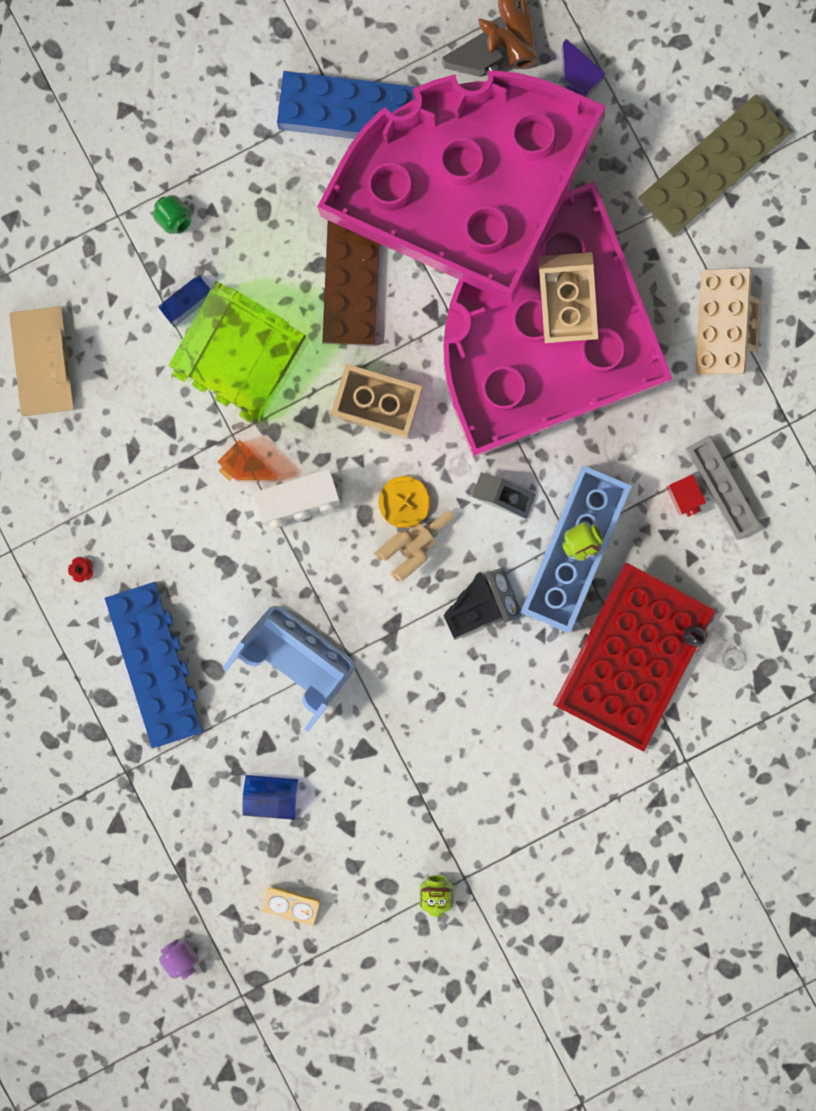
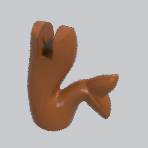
[478,0,538,69]

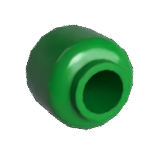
[153,195,192,234]

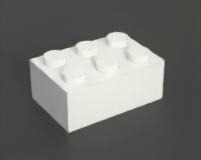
[253,469,340,529]

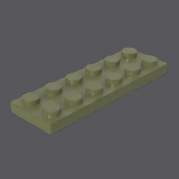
[638,94,791,238]

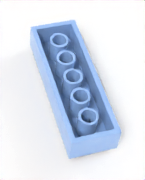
[520,465,632,633]

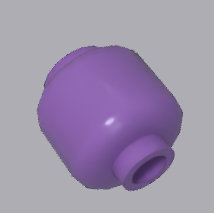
[159,939,199,980]

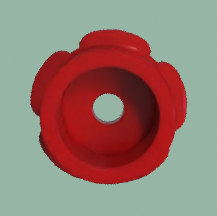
[68,557,94,583]

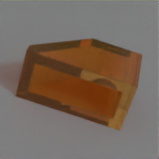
[217,439,279,482]

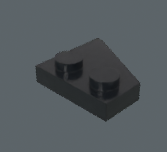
[443,572,503,640]

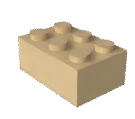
[331,364,422,440]

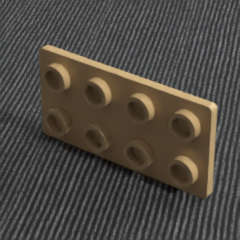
[696,268,761,375]
[9,306,74,416]

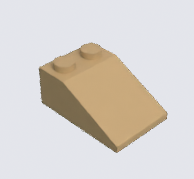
[539,252,598,343]

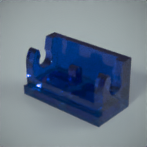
[157,274,215,327]

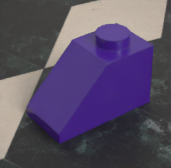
[561,39,606,98]

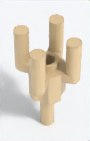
[373,510,455,582]

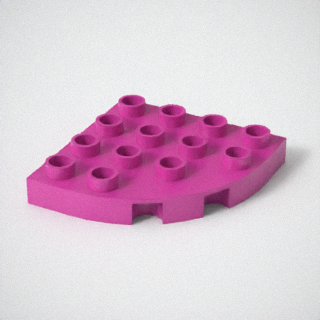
[317,71,605,303]
[443,181,673,458]

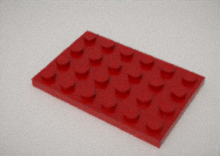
[553,562,715,752]

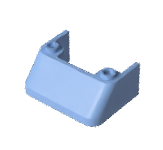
[222,606,355,732]

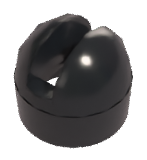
[682,625,706,647]

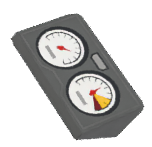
[485,568,522,623]

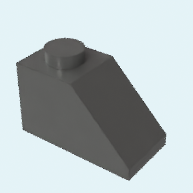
[442,32,503,77]
[472,472,536,519]

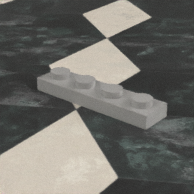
[685,436,761,541]

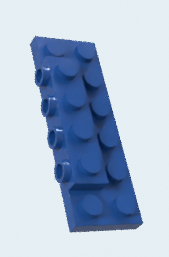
[104,582,203,749]

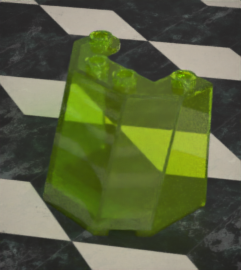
[168,281,309,424]

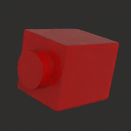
[666,474,706,517]

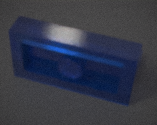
[242,775,298,820]

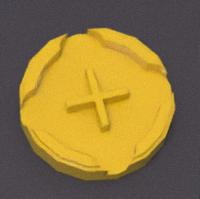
[378,476,430,528]

